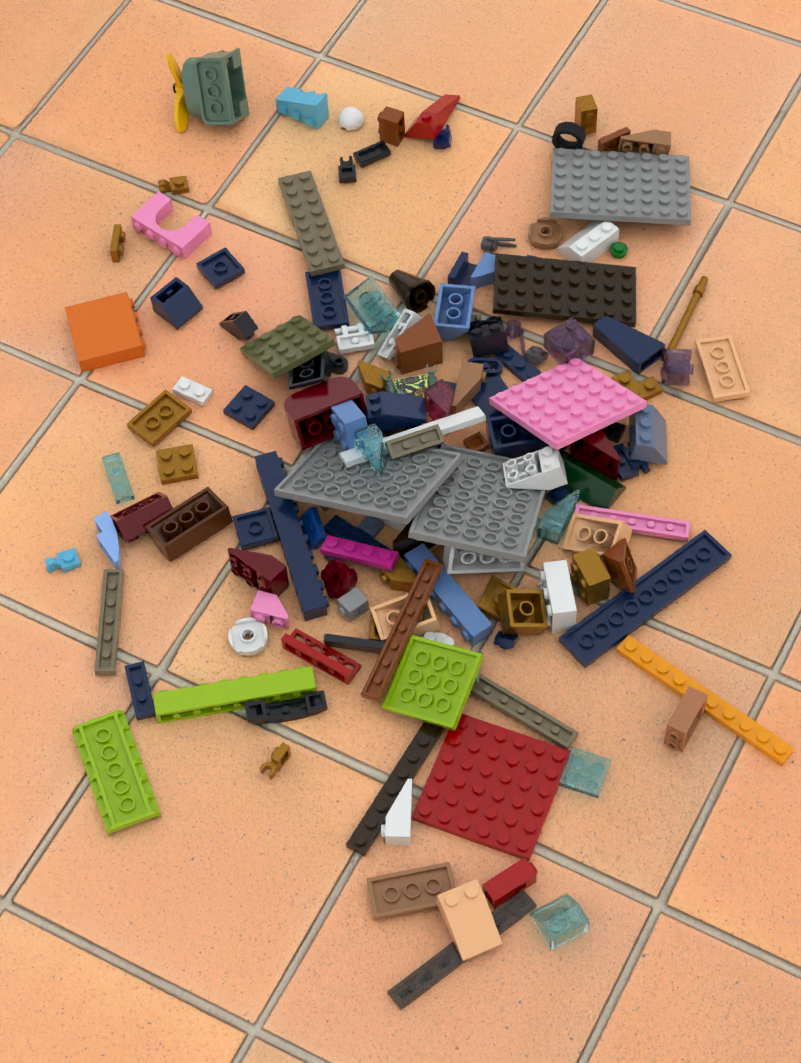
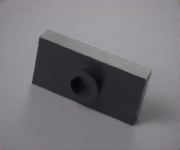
[353,140,391,168]

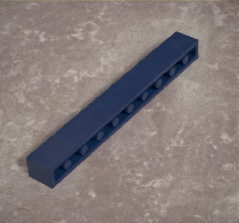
[254,451,330,621]

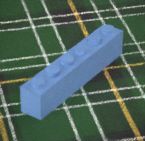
[404,543,492,646]

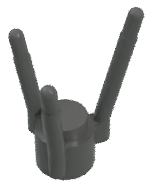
[481,236,517,255]

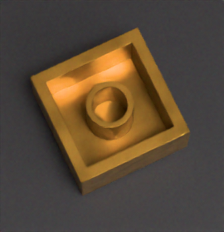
[569,547,611,606]
[498,589,548,635]

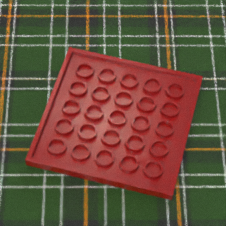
[412,714,572,862]

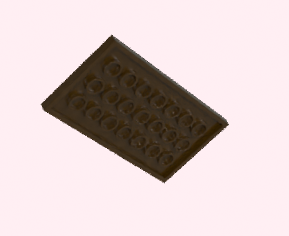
[493,253,636,327]

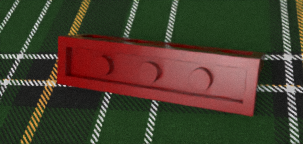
[281,628,361,685]

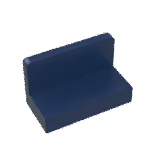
[448,251,477,286]

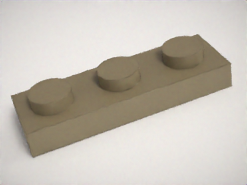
[384,424,445,461]

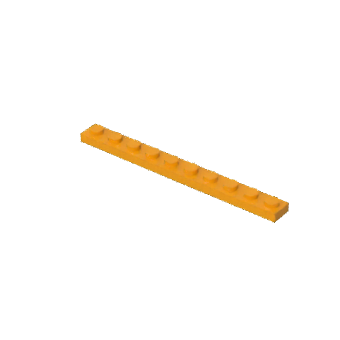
[616,635,795,766]

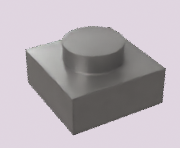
[524,346,549,365]

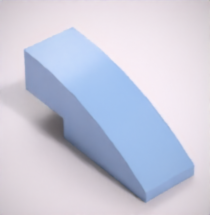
[94,511,122,569]

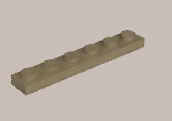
[94,569,124,675]
[470,674,579,750]

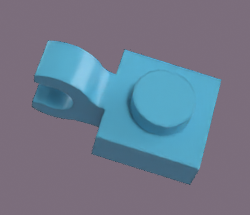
[45,548,81,572]

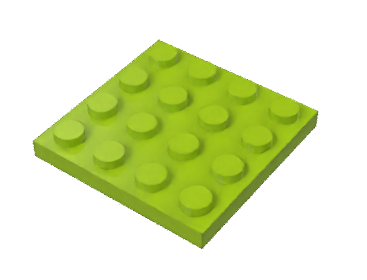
[382,634,484,731]

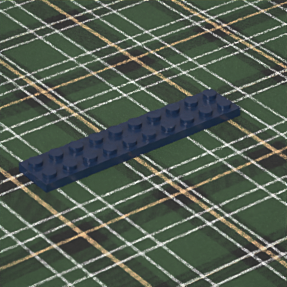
[559,530,732,668]

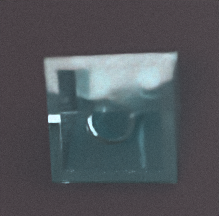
[530,894,590,950]

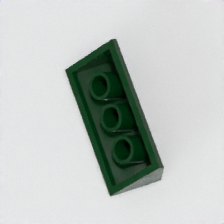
[559,450,626,509]

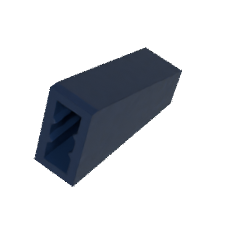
[593,316,665,375]

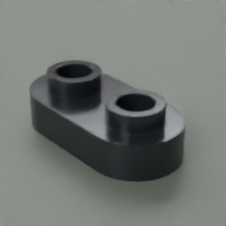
[325,351,348,375]

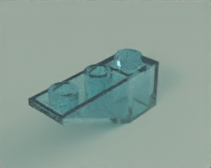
[353,423,385,475]

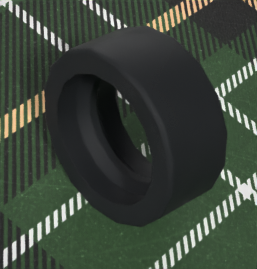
[552,122,586,150]

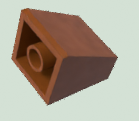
[393,314,443,375]

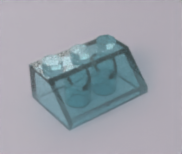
[343,275,400,334]

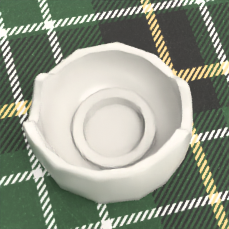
[337,107,364,131]

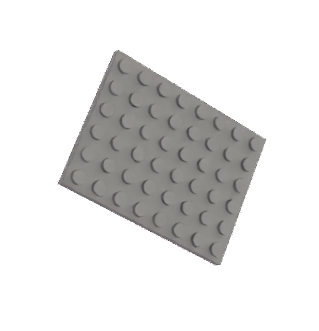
[550,148,691,226]
[274,436,463,524]
[408,444,546,563]

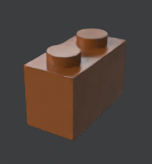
[377,106,405,147]

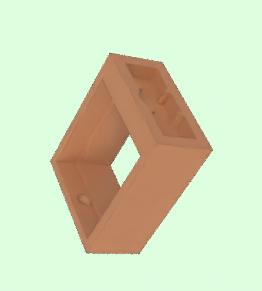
[664,686,708,752]

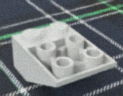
[502,446,568,490]

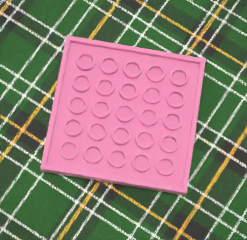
[489,358,647,450]

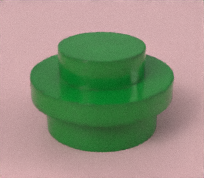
[610,242,628,259]

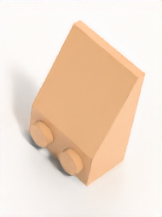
[562,513,633,562]
[370,594,441,642]
[436,879,503,961]

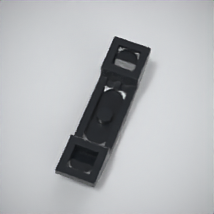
[244,690,328,724]

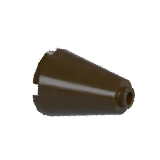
[389,270,435,313]

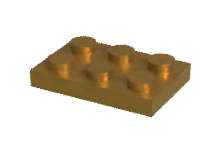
[127,389,192,447]

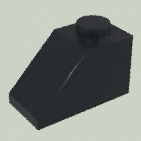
[219,311,258,340]

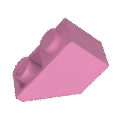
[250,590,290,629]

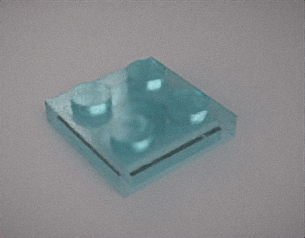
[559,747,611,798]

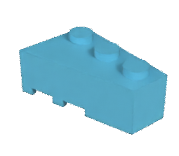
[276,87,329,129]

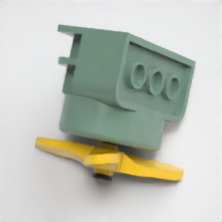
[166,48,249,132]

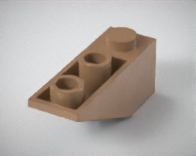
[617,130,671,155]

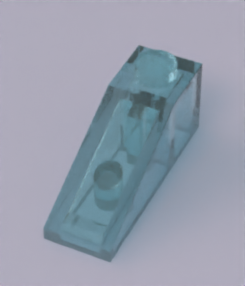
[535,489,580,545]

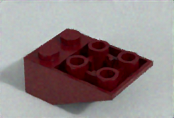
[227,548,289,597]

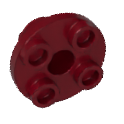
[321,559,358,599]

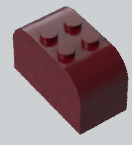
[284,377,369,451]

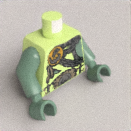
[381,364,437,409]

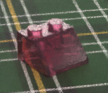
[424,379,454,435]

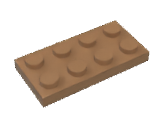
[366,862,455,921]

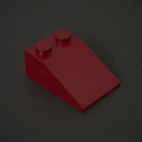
[570,429,620,481]

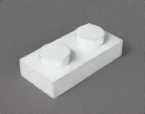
[172,376,213,407]

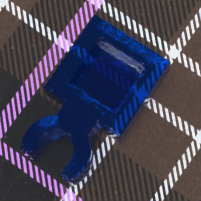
[433,125,452,150]

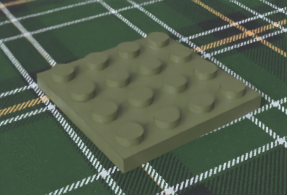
[240,315,336,380]

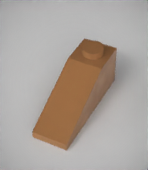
[452,361,487,415]

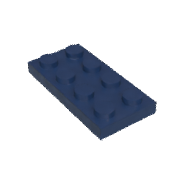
[305,270,350,330]

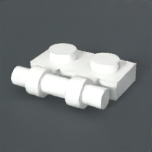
[334,322,375,354]

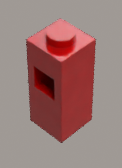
[482,858,537,909]

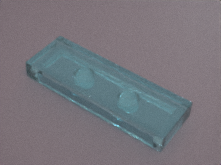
[102,452,135,504]

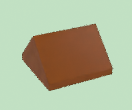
[602,538,637,593]

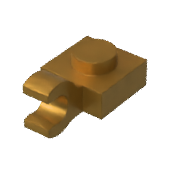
[158,176,189,195]
[260,742,291,779]

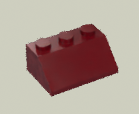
[110,492,173,542]

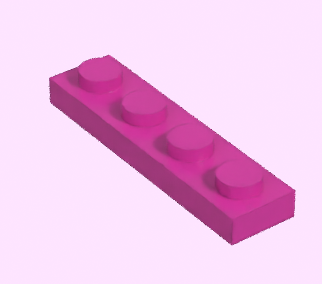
[320,535,399,571]

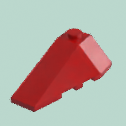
[405,94,460,140]

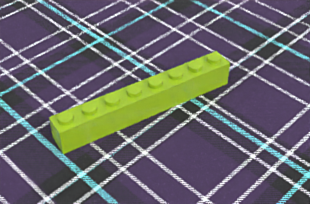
[153,666,316,724]

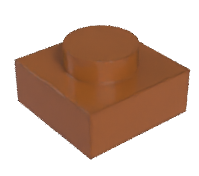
[463,432,489,452]

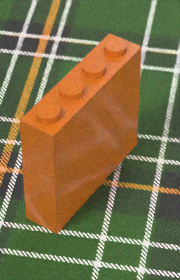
[65,292,147,372]

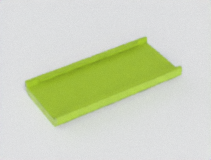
[72,710,162,837]

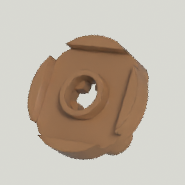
[528,217,563,249]

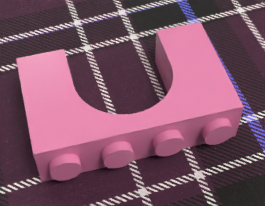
[131,191,212,259]

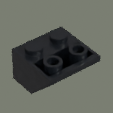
[468,316,509,357]

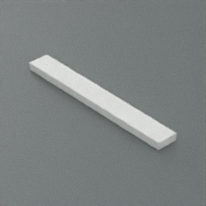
[339,406,486,468]

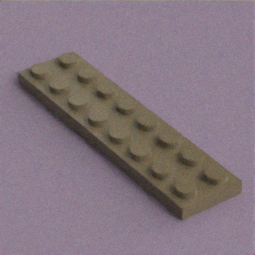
[278,171,345,277]

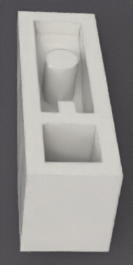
[377,308,422,360]
[381,779,413,845]

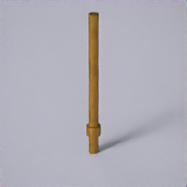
[664,276,708,360]

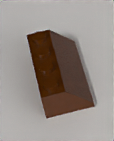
[145,487,233,562]

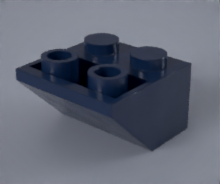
[150,277,203,329]

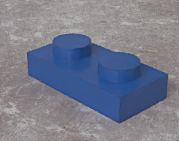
[301,507,327,549]

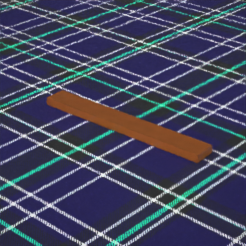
[360,558,444,703]

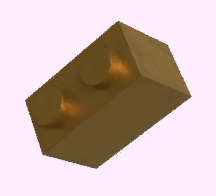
[574,94,598,134]

